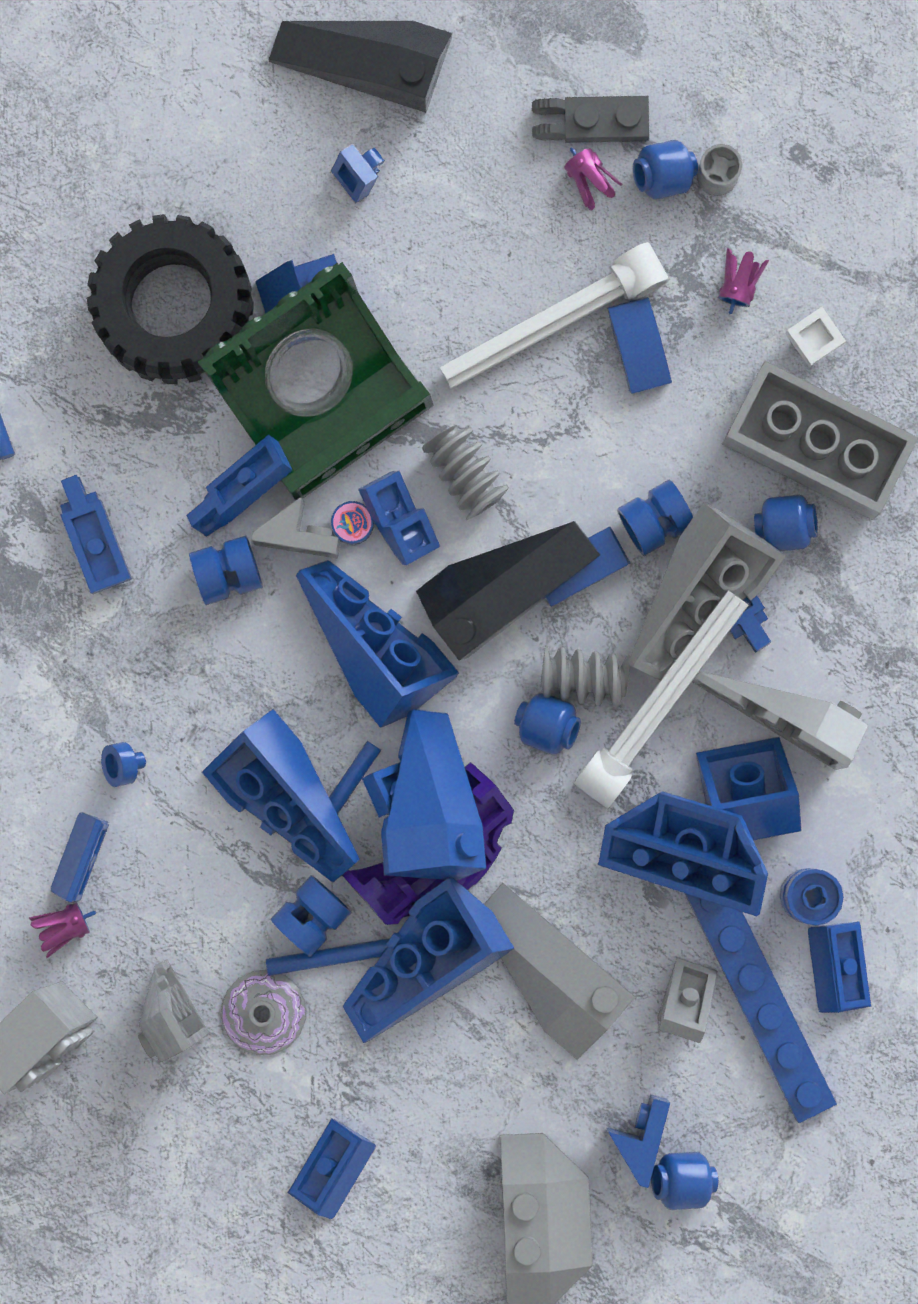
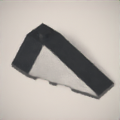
[269,21,452,113]

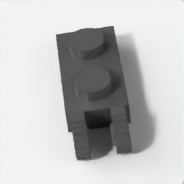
[532,96,650,143]

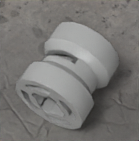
[697,144,743,196]

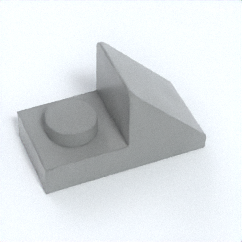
[251,497,340,559]
[657,957,718,1043]

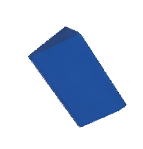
[51,812,109,903]
[808,921,871,1013]
[288,1118,376,1219]

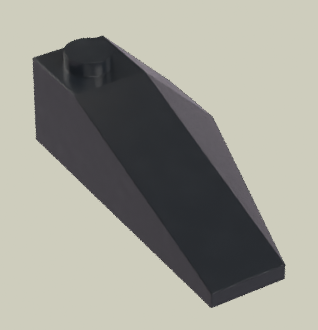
[416,521,601,661]

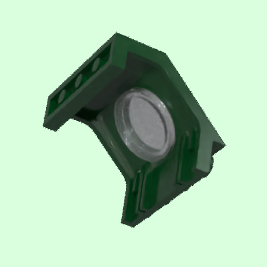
[198,262,434,501]

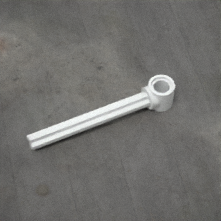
[440,242,670,389]
[573,590,749,809]

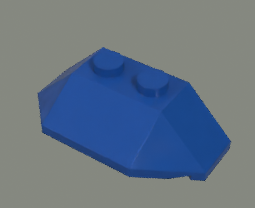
[598,791,768,917]

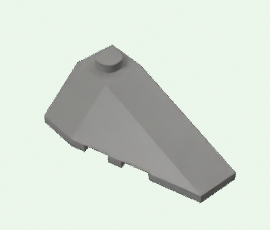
[628,502,786,680]

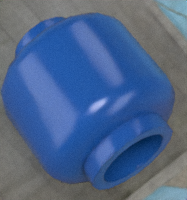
[632,140,698,200]
[754,494,818,551]
[514,693,581,755]
[651,1152,719,1210]

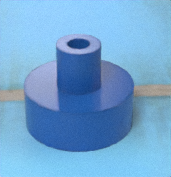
[101,742,146,787]

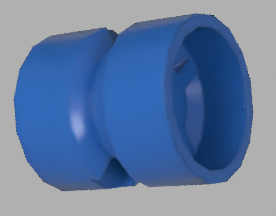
[617,480,693,556]
[189,535,263,605]
[780,868,844,926]
[270,875,352,957]

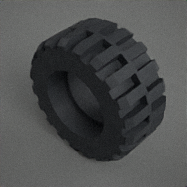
[87,214,254,385]

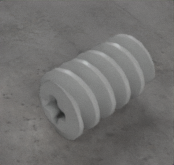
[422,425,509,521]
[540,645,630,708]

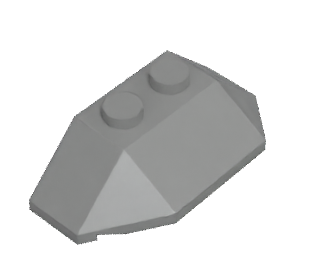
[500,1133,593,1304]

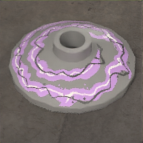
[221,970,306,1055]

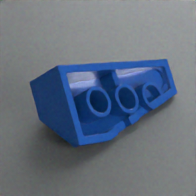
[296,560,459,728]
[202,709,360,882]
[381,709,486,881]
[343,878,514,1043]

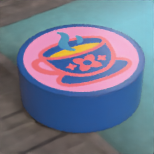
[331,501,374,545]

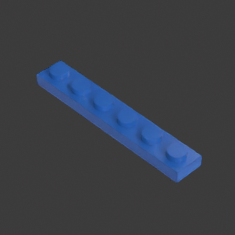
[684,893,837,1123]

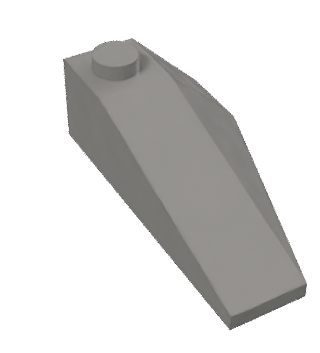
[692,671,868,770]
[484,882,635,1060]
[138,959,209,1063]

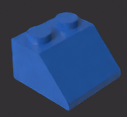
[696,737,801,840]

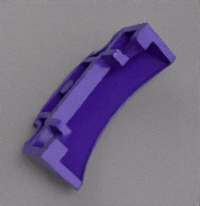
[342,762,514,925]

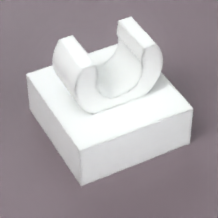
[785,307,846,368]

